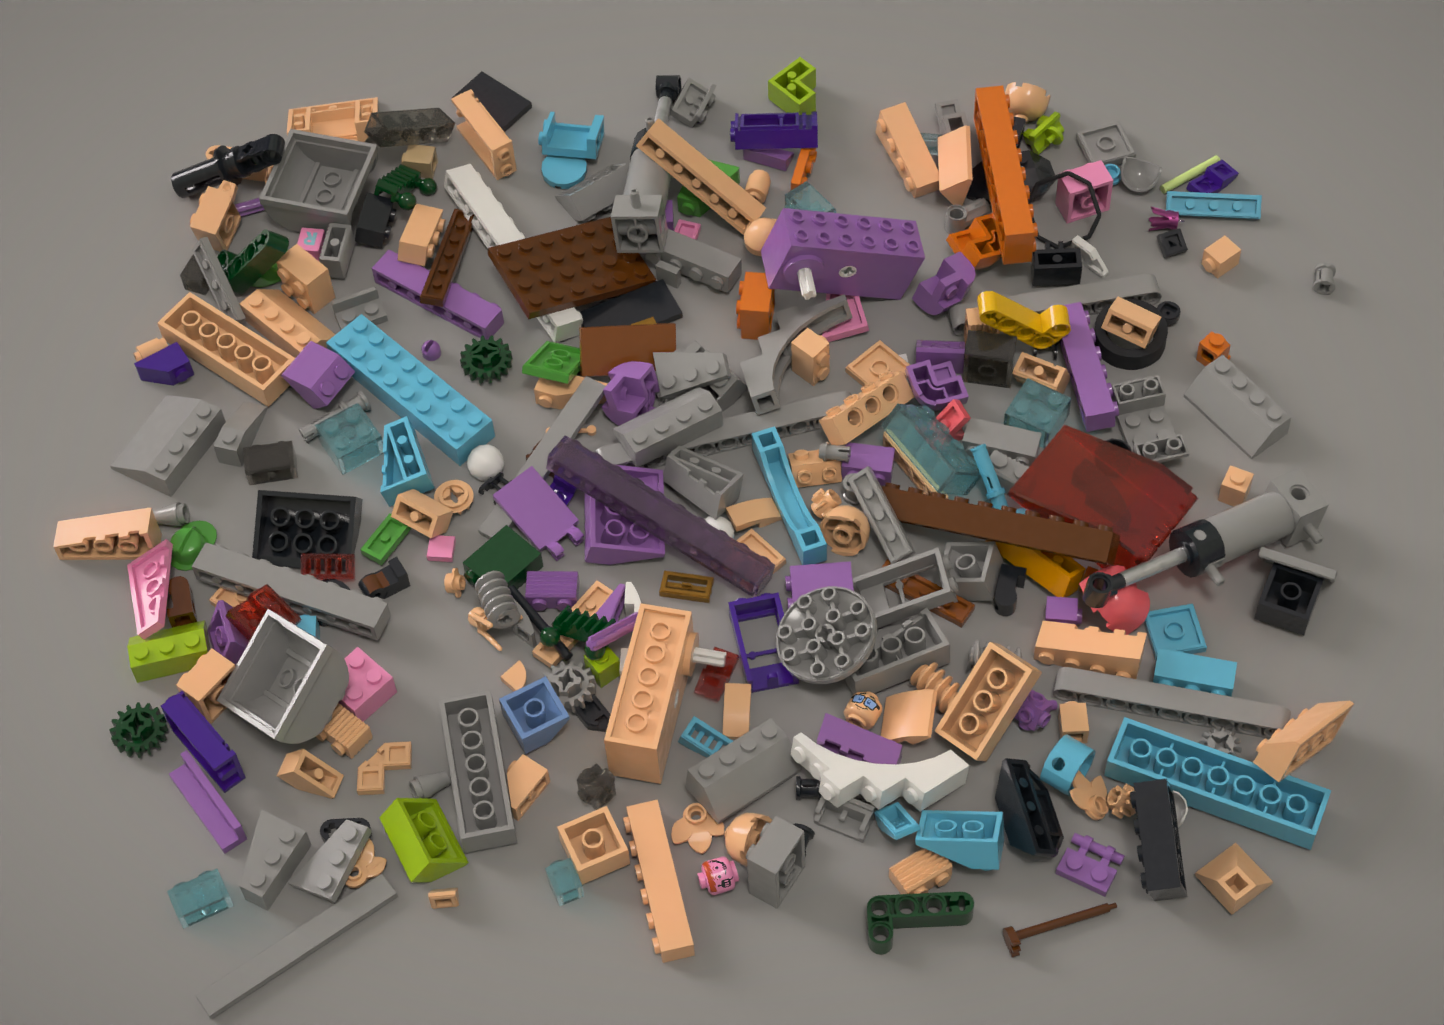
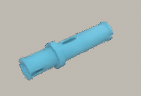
[970,444,1008,510]

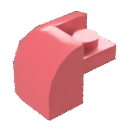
[1079,565,1150,635]

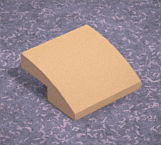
[881,689,937,745]

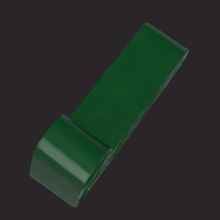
[217,229,289,295]
[867,892,974,955]

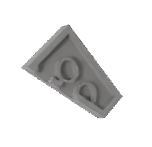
[653,352,731,399]
[288,819,372,903]

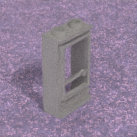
[852,547,959,628]

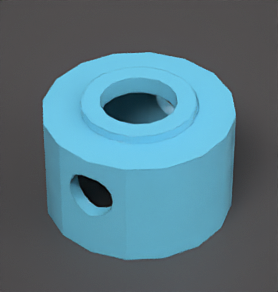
[1040,734,1096,796]

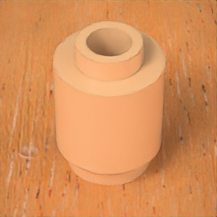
[745,170,771,204]
[133,337,168,362]

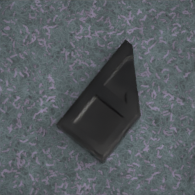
[575,694,611,732]

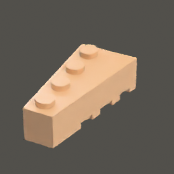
[53,508,162,560]

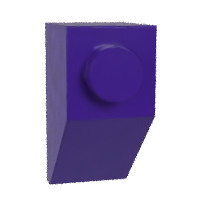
[134,342,194,386]

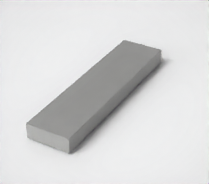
[192,237,246,324]
[847,466,916,564]

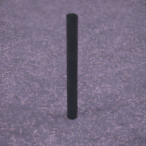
[508,585,573,661]

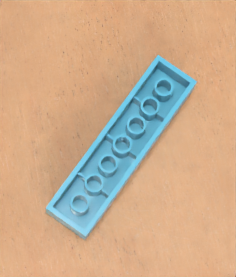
[326,314,495,466]
[1104,717,1332,850]

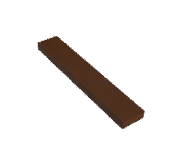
[420,209,474,307]

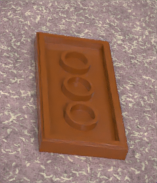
[579,323,676,377]

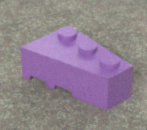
[817,713,903,765]

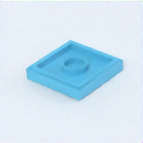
[1144,604,1207,660]

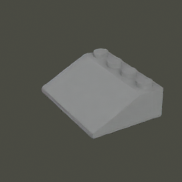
[111,395,226,497]

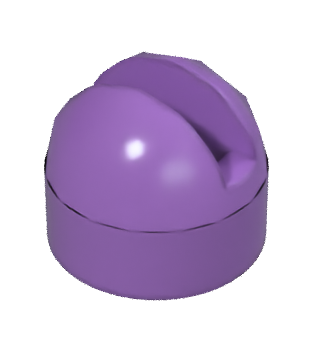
[421,340,441,361]

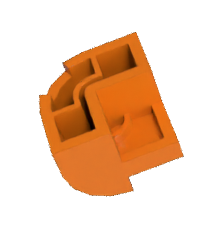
[946,213,1002,271]

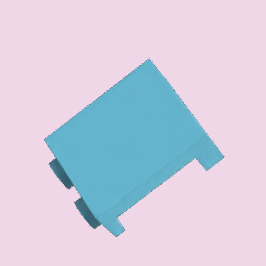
[538,112,605,159]

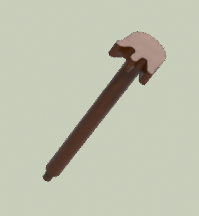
[1003,903,1117,958]

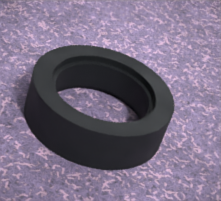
[1094,299,1168,370]

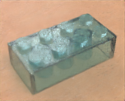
[881,404,981,495]

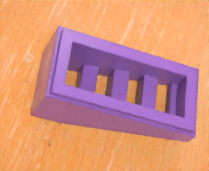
[596,583,626,622]

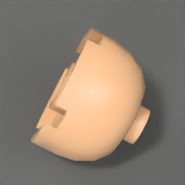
[1005,82,1051,124]
[819,505,870,556]
[725,813,772,867]

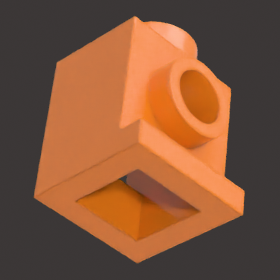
[1196,331,1231,367]

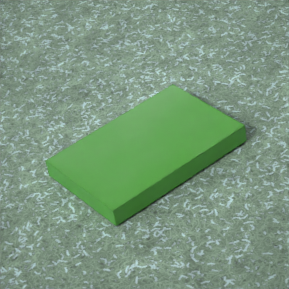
[522,341,580,384]

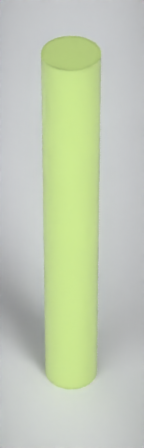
[1160,155,1220,194]

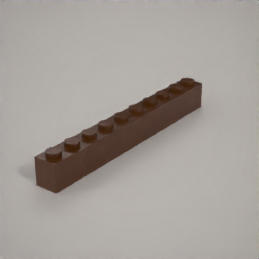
[881,482,1121,566]

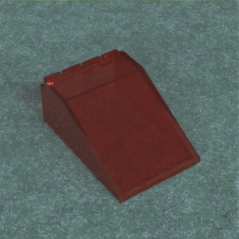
[1007,425,1198,570]

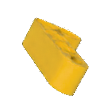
[977,291,1071,349]

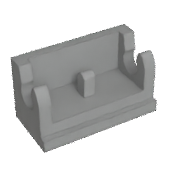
[814,796,875,843]

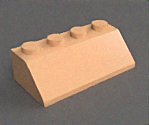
[239,289,336,358]
[1253,700,1354,782]

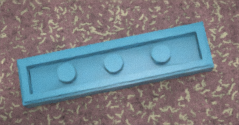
[1166,191,1262,220]

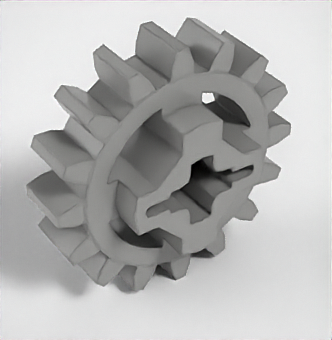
[543,660,596,713]

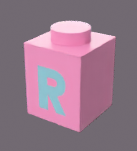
[297,228,326,262]

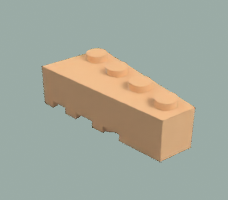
[875,102,939,198]
[1034,621,1147,679]

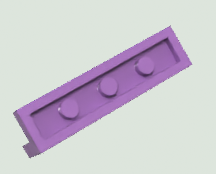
[169,750,247,854]

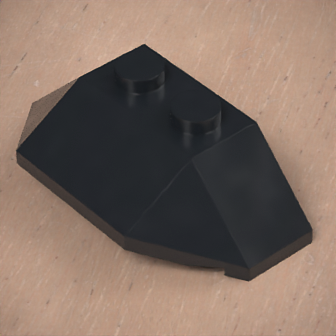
[966,150,1056,204]
[995,758,1064,857]

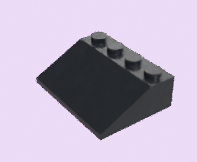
[252,490,363,572]

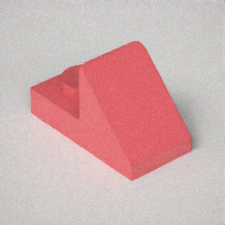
[922,399,971,450]

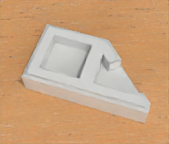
[1071,235,1109,278]

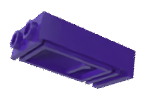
[730,111,818,150]
[728,592,799,693]
[161,691,246,793]

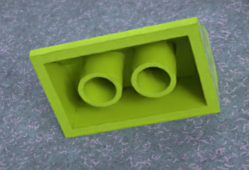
[127,620,211,683]
[379,798,469,882]

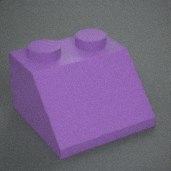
[281,341,355,409]

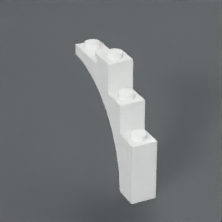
[790,733,970,812]

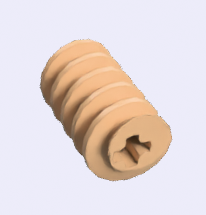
[910,662,960,713]

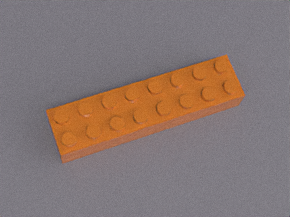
[973,85,1038,265]

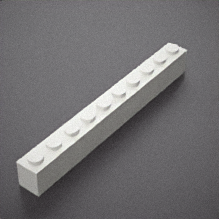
[444,164,583,343]

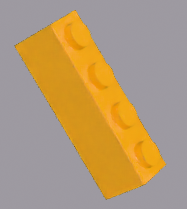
[985,540,1086,598]

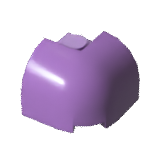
[912,252,976,315]
[905,360,969,411]
[602,361,660,426]

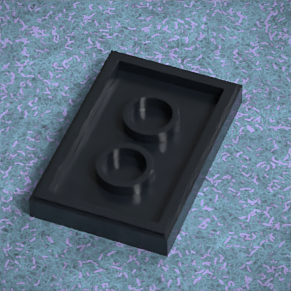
[452,71,532,132]

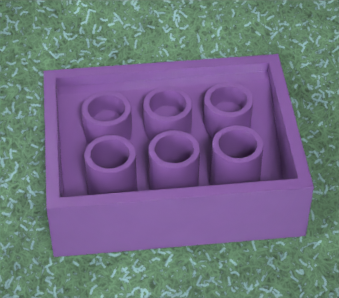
[584,462,665,565]

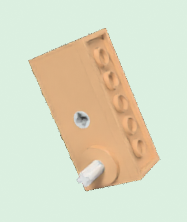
[604,603,727,784]

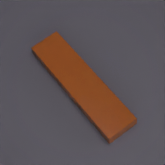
[881,559,975,628]

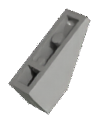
[214,402,267,467]

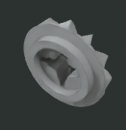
[1199,726,1242,757]

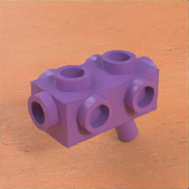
[1014,689,1058,731]

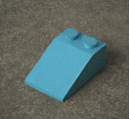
[915,810,1005,871]

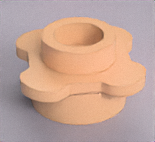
[444,568,466,598]

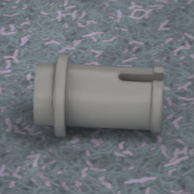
[819,442,851,462]

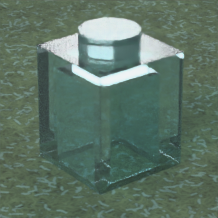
[545,858,584,907]

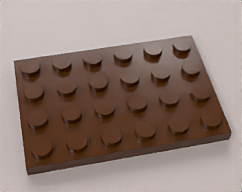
[488,217,656,320]

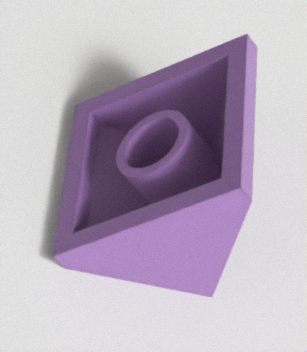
[916,340,965,374]
[207,600,250,665]

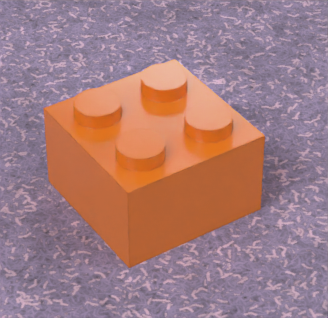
[736,272,775,340]

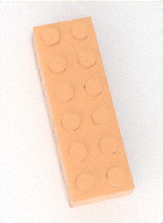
[157,292,295,407]

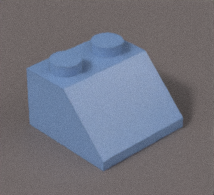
[499,676,570,754]

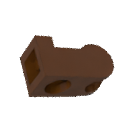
[167,576,197,628]

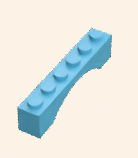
[752,426,827,565]

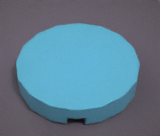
[541,155,587,189]

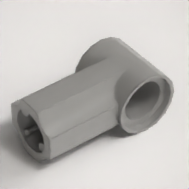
[945,198,991,234]

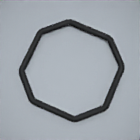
[1028,171,1101,249]

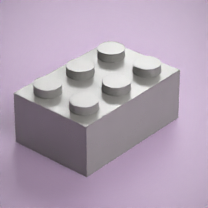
[746,816,805,909]

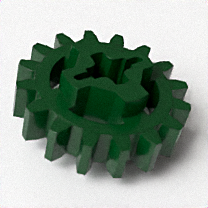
[460,335,513,384]
[109,702,168,758]

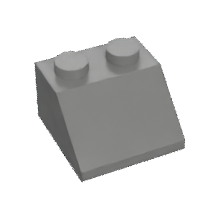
[936,541,1003,601]

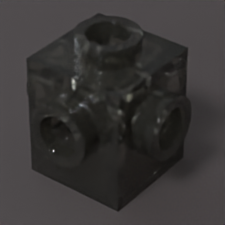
[577,763,616,810]

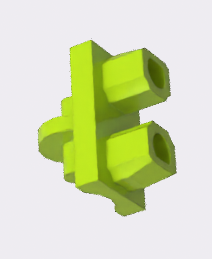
[1023,112,1064,155]

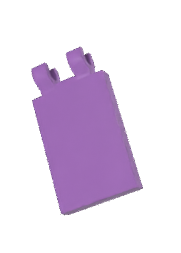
[493,466,584,561]

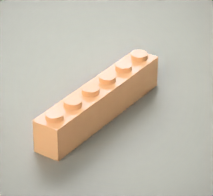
[636,118,766,235]
[623,800,695,963]

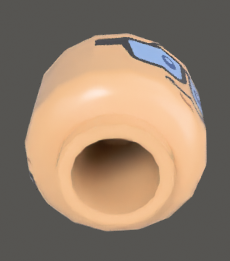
[844,691,883,730]

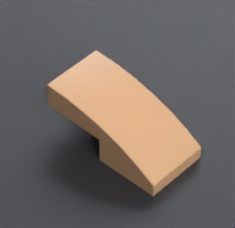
[726,498,782,532]
[723,683,752,739]

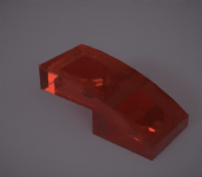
[694,646,739,701]

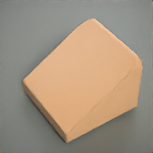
[428,888,459,909]

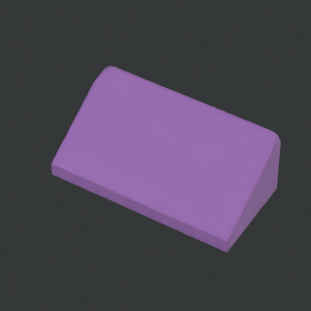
[743,149,794,171]

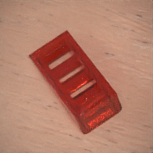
[301,554,355,579]

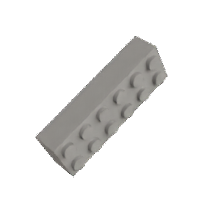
[438,690,517,853]

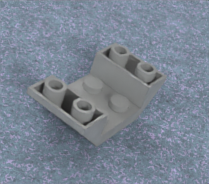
[1111,375,1190,467]

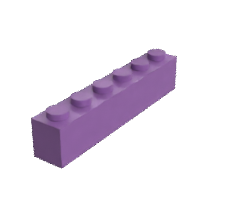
[372,250,504,340]
[1059,302,1119,432]

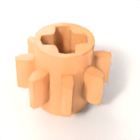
[811,488,842,519]
[1107,784,1136,819]

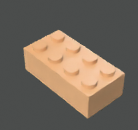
[935,642,1042,762]

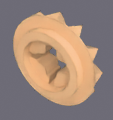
[434,480,474,515]

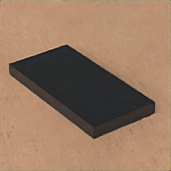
[580,279,683,327]

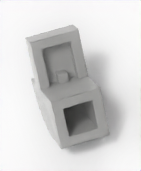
[935,99,969,136]

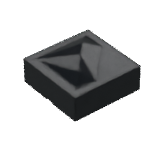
[1157,228,1188,258]

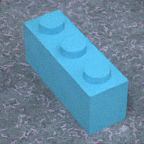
[1153,648,1237,697]

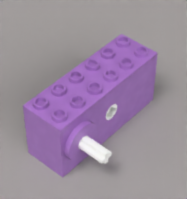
[761,208,925,300]

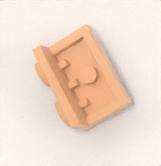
[788,449,842,488]

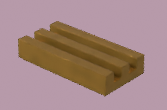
[659,570,714,603]

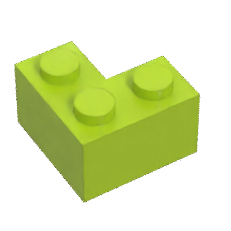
[768,57,816,115]

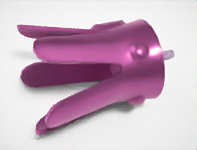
[1149,206,1185,231]

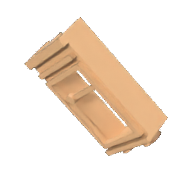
[451,89,517,180]

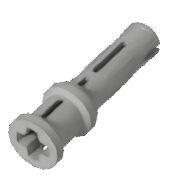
[299,390,371,443]

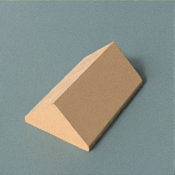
[938,125,972,206]

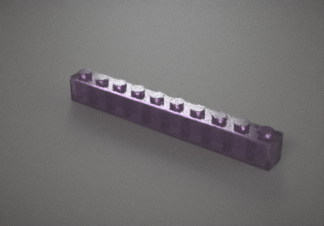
[546,435,775,597]

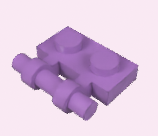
[1055,833,1125,897]

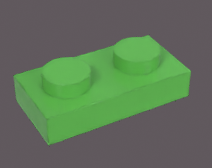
[360,513,411,565]

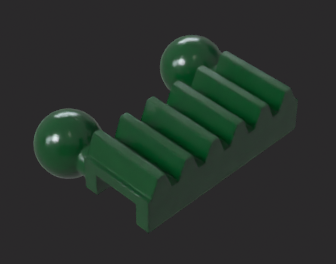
[374,164,437,211]
[540,605,616,660]

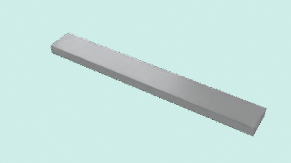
[478,376,606,539]
[196,874,398,1020]

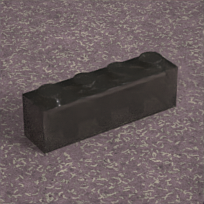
[364,108,455,148]

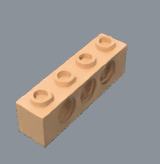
[819,370,914,445]

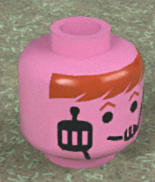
[697,856,739,895]

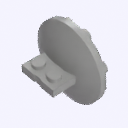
[776,586,877,684]

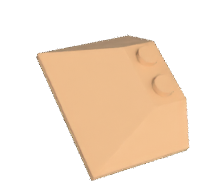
[287,97,378,142]

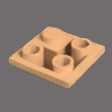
[1195,843,1273,915]

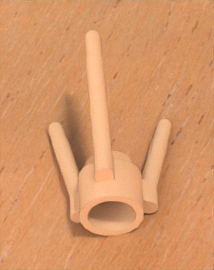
[468,607,523,651]

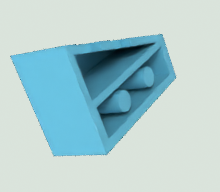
[380,416,435,507]

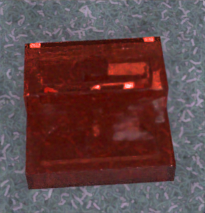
[225,584,302,641]

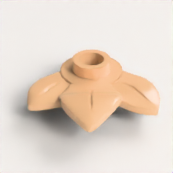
[1070,771,1109,820]
[671,803,725,854]
[345,839,387,888]

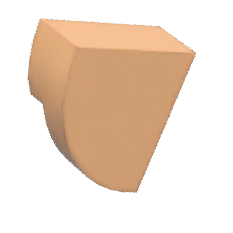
[501,660,527,692]

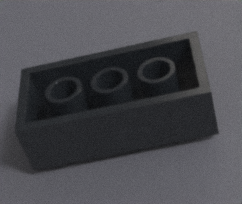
[1130,779,1187,901]

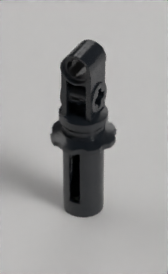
[171,134,285,198]

